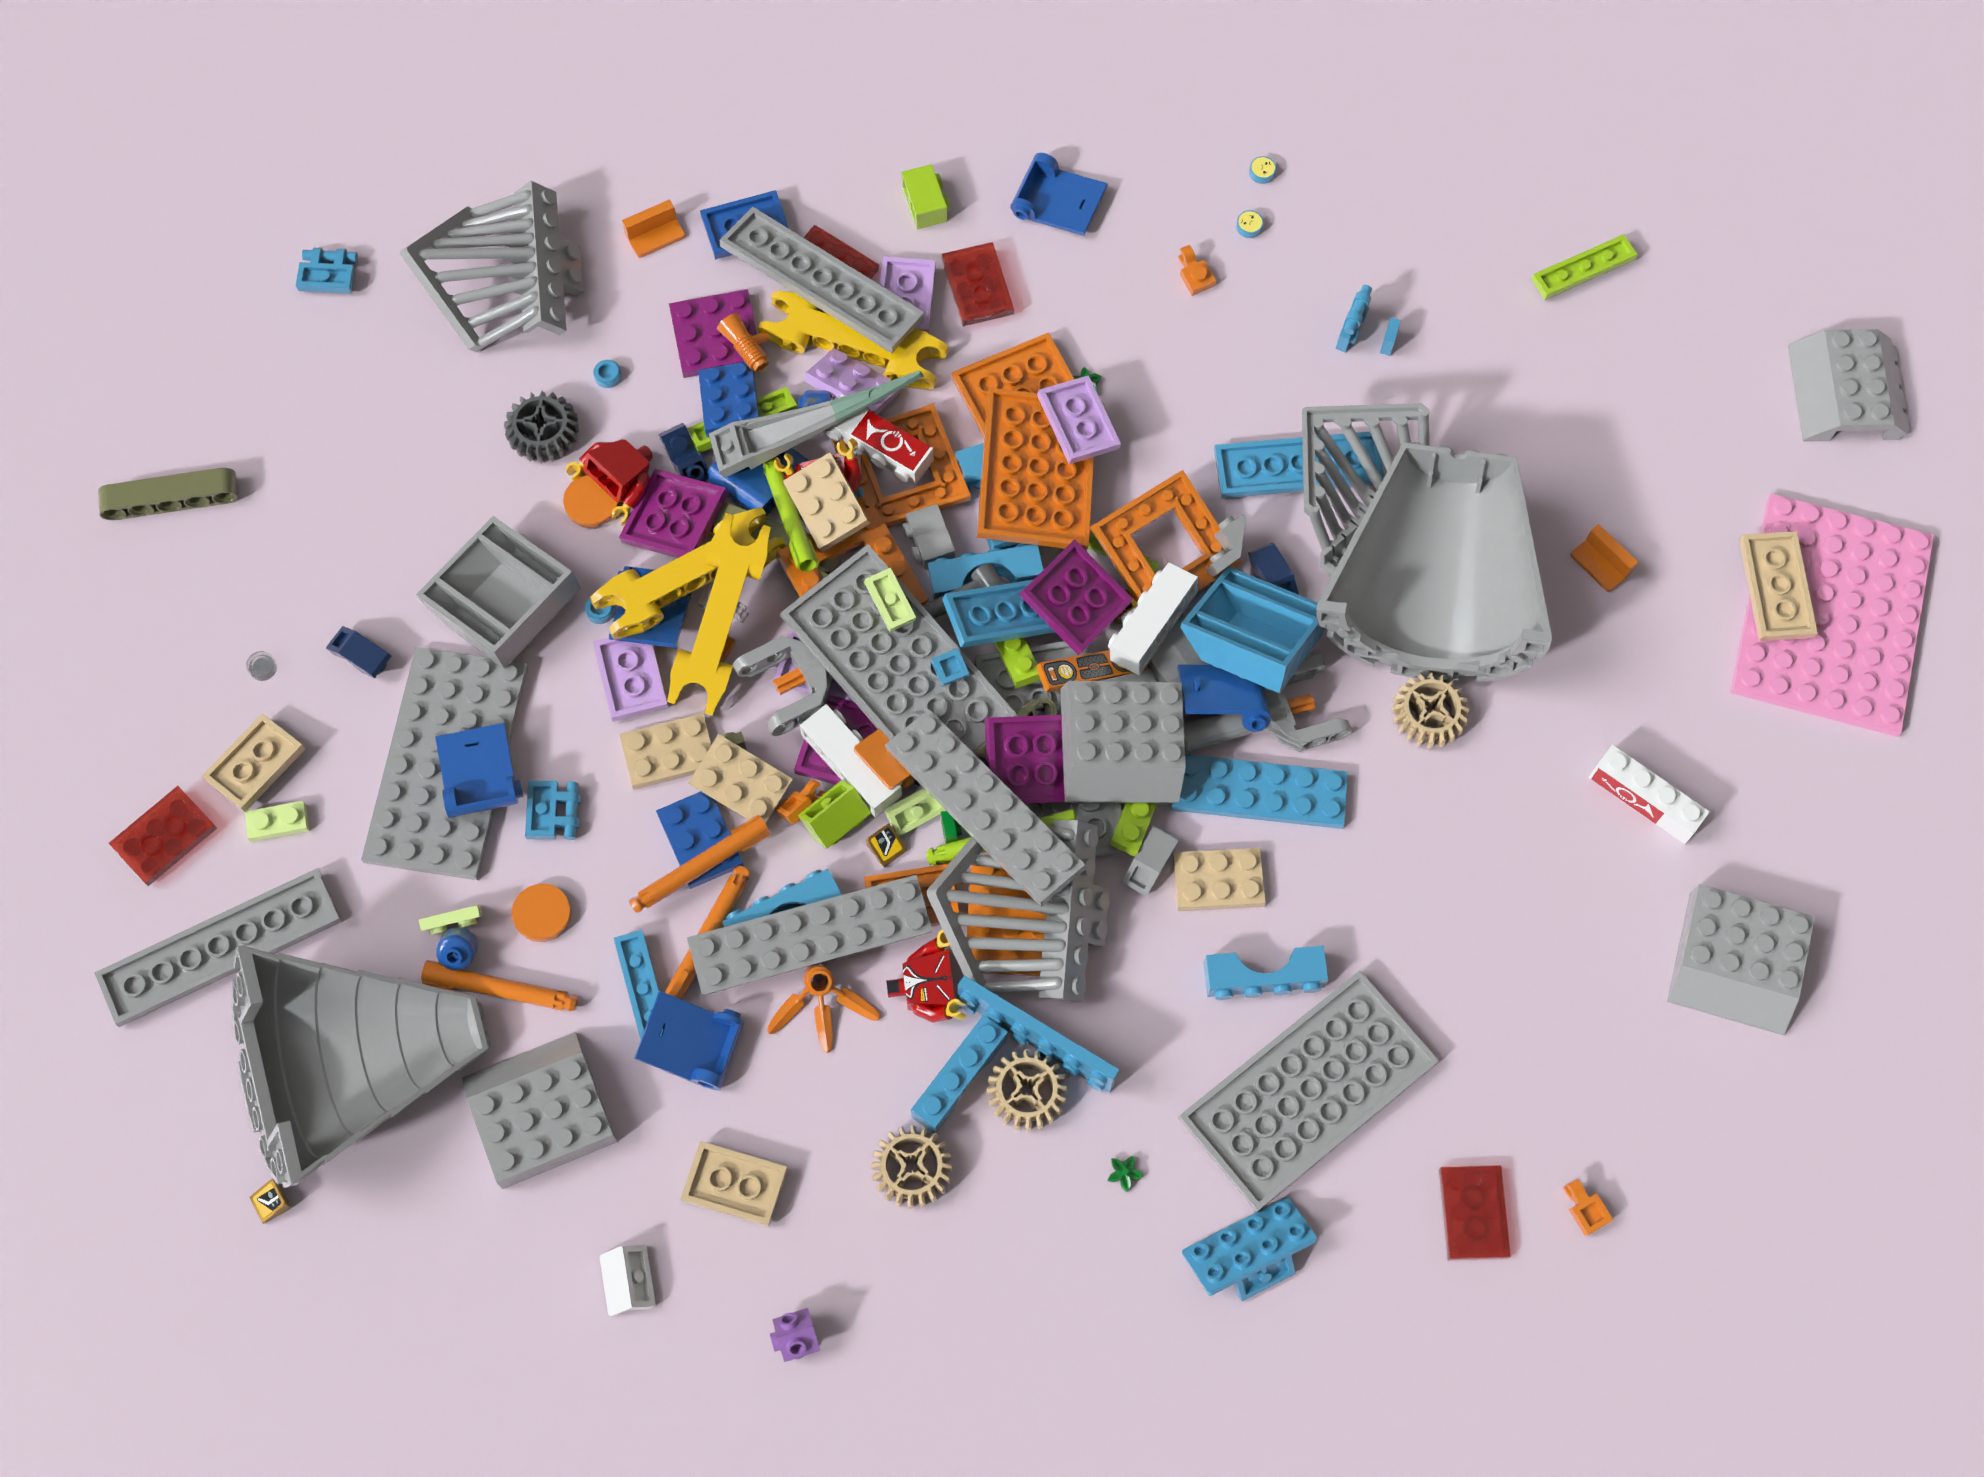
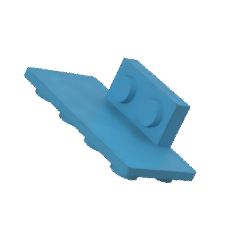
[1182,1197,1317,1301]

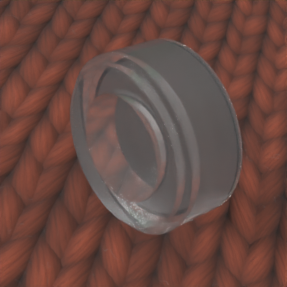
[246,651,277,681]

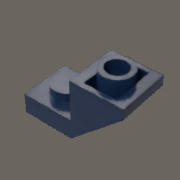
[658,423,709,482]
[1248,543,1299,595]
[326,626,392,678]

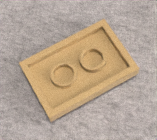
[783,452,870,552]
[201,713,305,812]
[620,713,711,790]
[688,734,793,824]
[1173,848,1266,911]
[681,1141,788,1227]

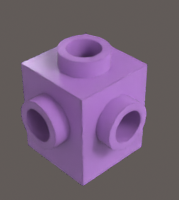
[770,1308,821,1362]

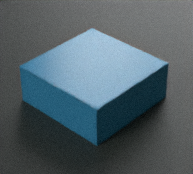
[1380,317,1401,356]
[931,648,969,687]

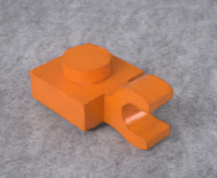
[1178,245,1216,296]
[774,779,826,825]
[1563,1179,1613,1236]

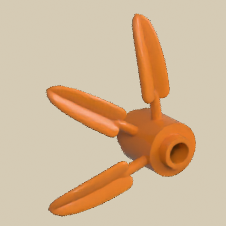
[767,964,880,1053]

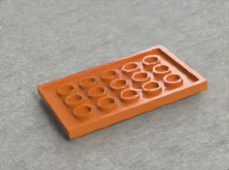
[976,387,1094,551]

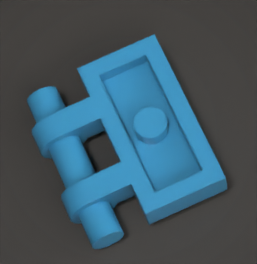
[296,247,358,294]
[1336,285,1372,353]
[525,781,581,840]

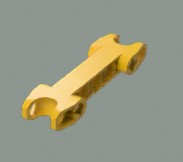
[758,291,948,390]
[590,508,785,640]
[667,513,771,716]

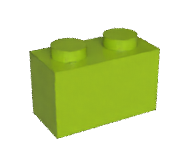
[901,164,950,229]
[798,780,871,849]

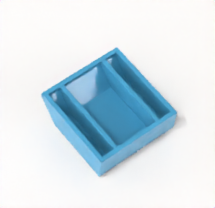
[1180,566,1325,693]

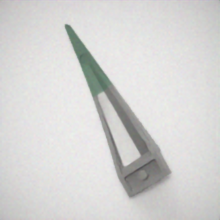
[709,371,924,478]

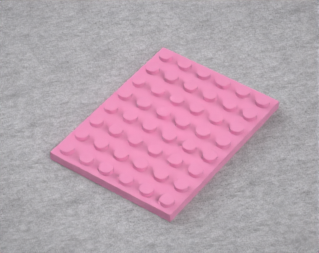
[1730,494,1934,737]

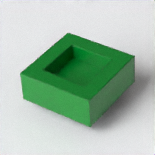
[941,811,962,844]

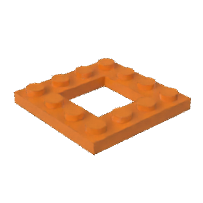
[831,403,971,528]
[1090,470,1242,600]
[776,505,929,605]

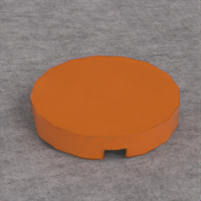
[563,475,619,528]
[511,883,572,942]

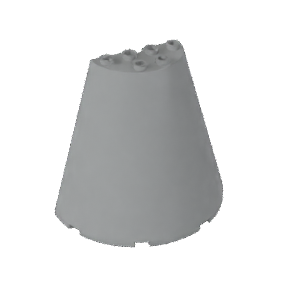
[1316,442,1552,683]

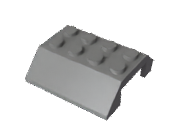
[1788,329,1911,441]

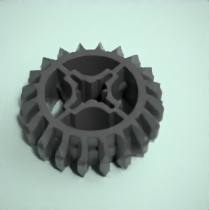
[504,391,579,464]

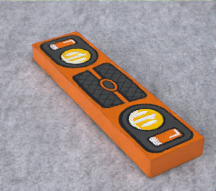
[1036,650,1148,692]

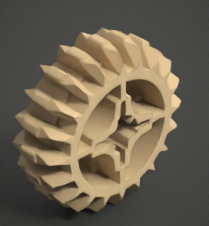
[1391,673,1469,749]
[986,1049,1068,1132]
[871,1125,953,1209]

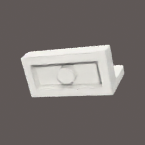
[600,1245,656,1316]

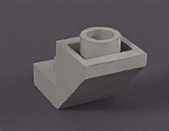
[1206,514,1246,578]
[1121,824,1179,897]

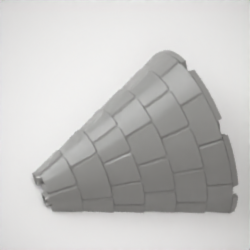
[232,945,491,1188]

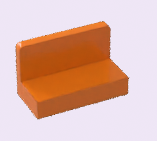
[622,199,685,258]
[1570,524,1638,592]
[854,729,914,790]

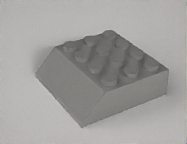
[416,516,581,669]
[1060,681,1186,803]
[1667,884,1815,1035]
[462,1032,617,1189]

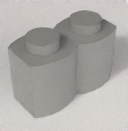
[902,504,955,569]

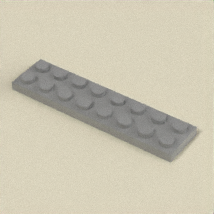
[720,207,924,353]
[885,709,1086,907]
[94,868,342,1027]
[687,875,932,996]

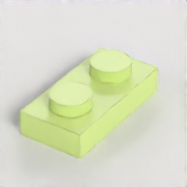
[864,568,916,632]
[884,788,946,837]
[245,801,309,842]
[419,904,483,935]

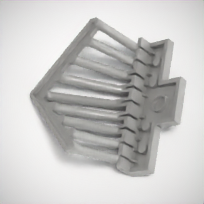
[400,181,584,352]
[1302,403,1430,577]
[927,820,1110,1002]

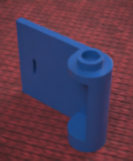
[1010,153,1108,236]
[708,448,810,516]
[609,566,692,648]
[1177,665,1271,732]
[435,723,523,818]
[634,991,745,1091]

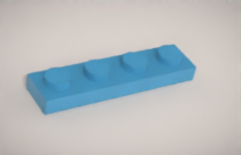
[613,930,664,1039]

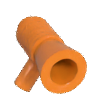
[717,313,769,373]

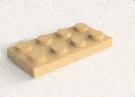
[1739,531,1818,641]

